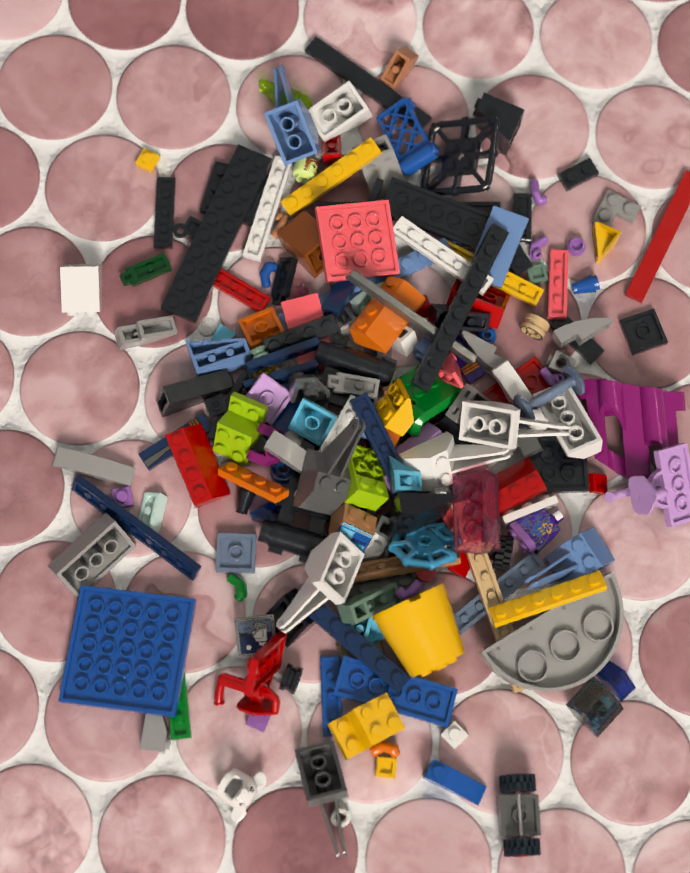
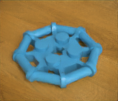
[388,522,461,571]

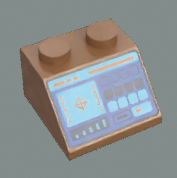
[328,503,377,553]

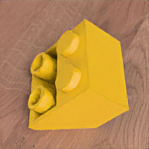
[375,378,414,437]

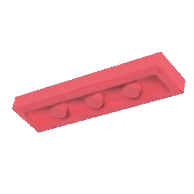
[548,249,569,320]

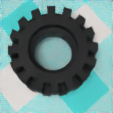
[492,534,514,571]

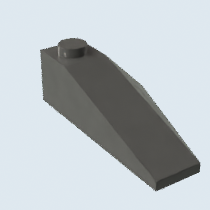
[288,372,331,403]

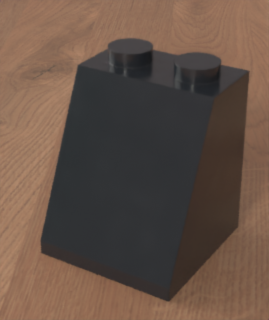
[472,92,525,155]

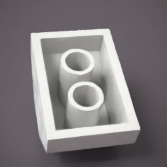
[459,400,571,450]
[398,432,511,491]
[276,532,365,633]

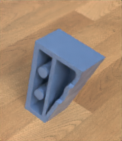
[185,338,252,377]

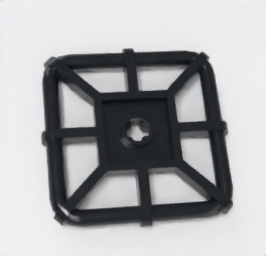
[421,116,501,197]

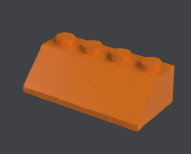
[349,275,426,354]

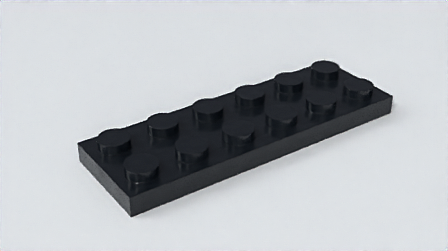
[383,177,490,249]

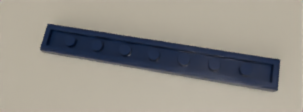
[72,475,202,581]

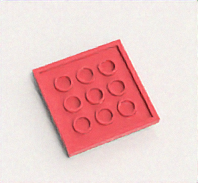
[315,200,400,283]

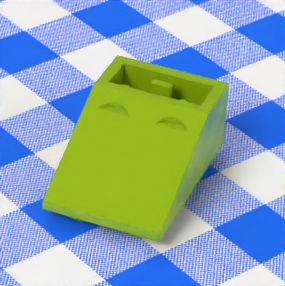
[344,445,389,511]

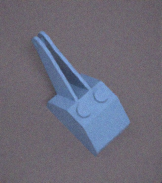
[264,65,320,166]
[525,528,615,590]

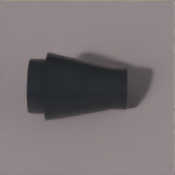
[236,486,256,515]

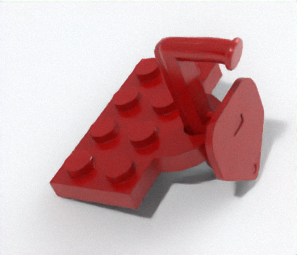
[213,631,287,716]

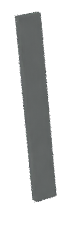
[345,270,477,365]

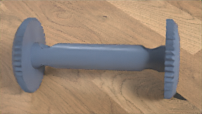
[513,365,585,420]

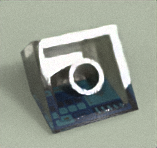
[566,677,624,737]

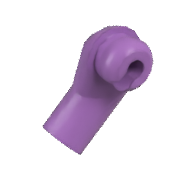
[529,179,547,206]
[529,235,549,260]
[539,367,565,386]
[395,579,423,601]

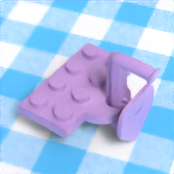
[604,443,690,527]

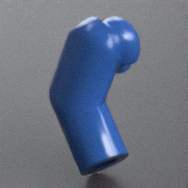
[259,261,277,288]

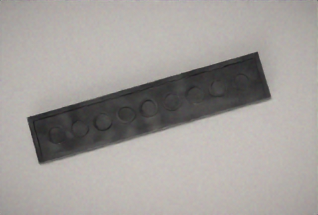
[161,144,272,324]

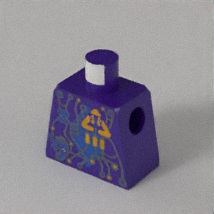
[516,508,564,555]

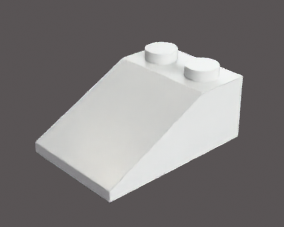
[308,81,373,142]

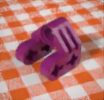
[246,422,284,467]

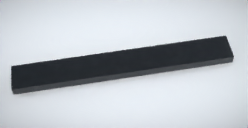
[305,37,432,131]

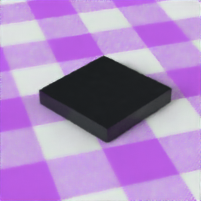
[619,309,668,356]

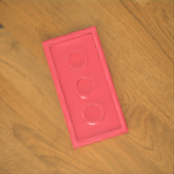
[281,293,331,370]

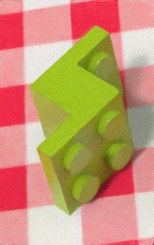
[213,392,268,466]

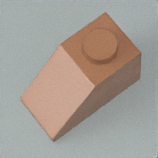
[380,46,419,90]

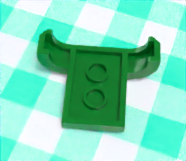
[393,365,464,437]

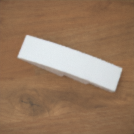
[491,360,548,430]

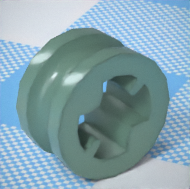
[249,345,269,359]

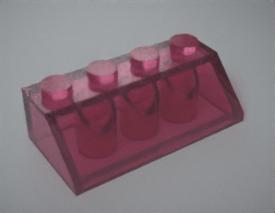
[452,469,500,554]

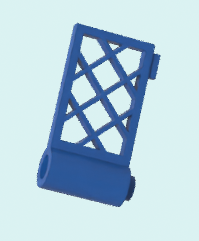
[376,97,440,177]

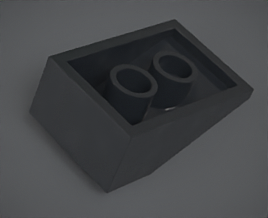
[388,492,455,534]

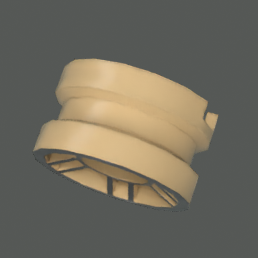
[520,313,550,340]

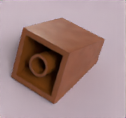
[277,211,324,278]

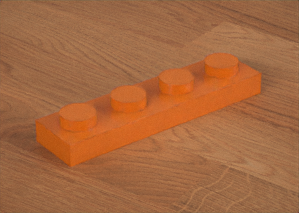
[218,462,289,503]

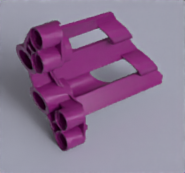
[575,379,686,480]

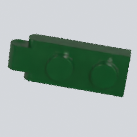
[119,253,172,287]

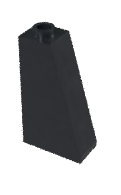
[156,369,234,417]

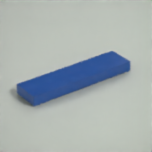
[320,656,342,737]

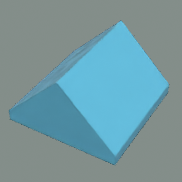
[288,397,338,447]

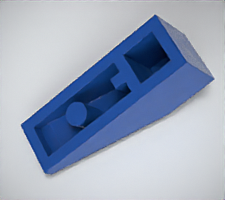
[424,759,486,805]

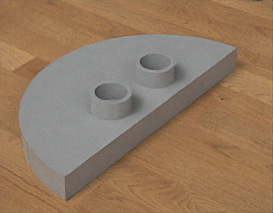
[477,572,624,692]

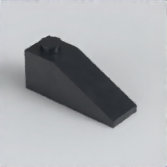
[428,303,491,332]

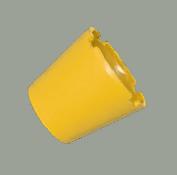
[372,583,465,678]

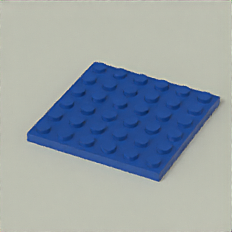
[58,585,197,718]

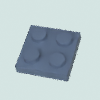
[216,533,257,574]

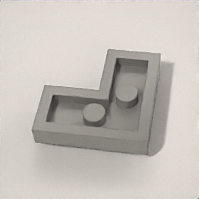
[591,190,641,226]

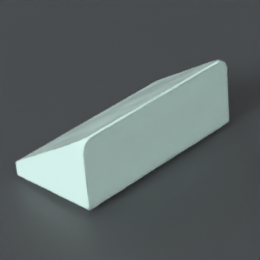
[138,492,168,533]

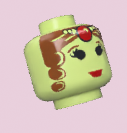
[292,156,318,184]

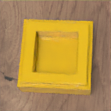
[375,756,397,779]

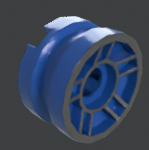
[270,461,292,484]

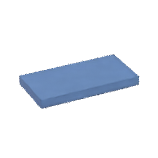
[471,206,529,288]

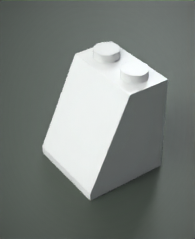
[60,264,102,316]

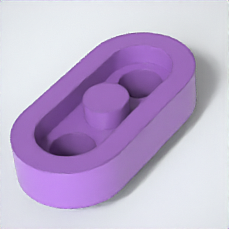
[507,521,537,554]

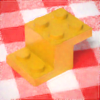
[327,693,406,760]

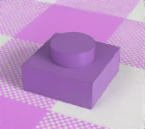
[111,486,134,508]
[245,714,271,732]

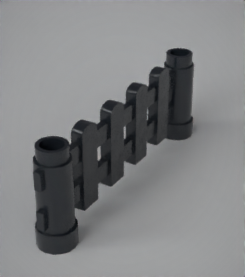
[257,338,397,563]

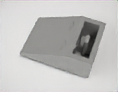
[352,134,405,201]

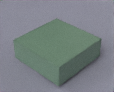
[526,263,549,285]

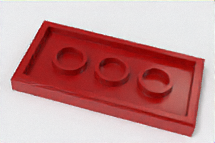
[482,356,552,405]

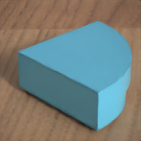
[211,324,237,341]

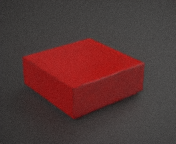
[588,473,608,495]

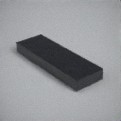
[550,316,605,365]

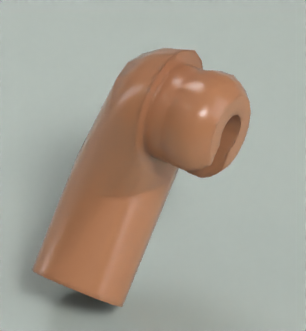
[270,213,289,240]

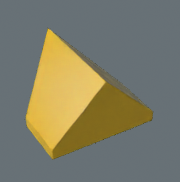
[592,222,622,264]

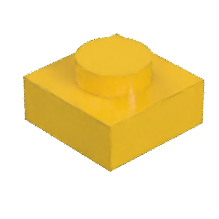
[135,148,161,174]

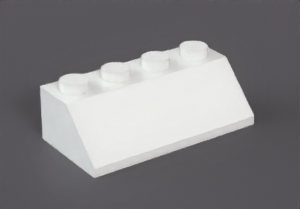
[533,387,603,459]

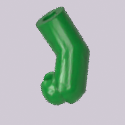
[227,573,248,602]

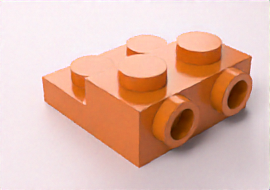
[238,307,284,355]

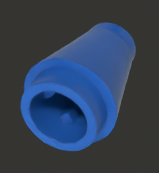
[571,275,600,295]

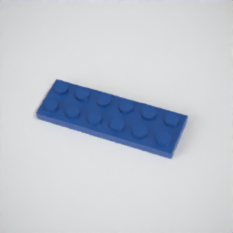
[332,656,458,728]

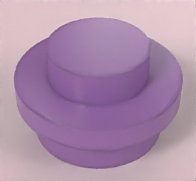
[567,238,586,256]

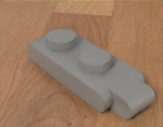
[326,372,380,400]

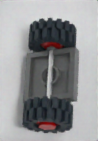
[497,774,541,857]

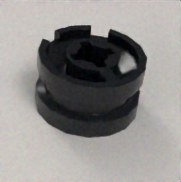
[279,663,303,695]

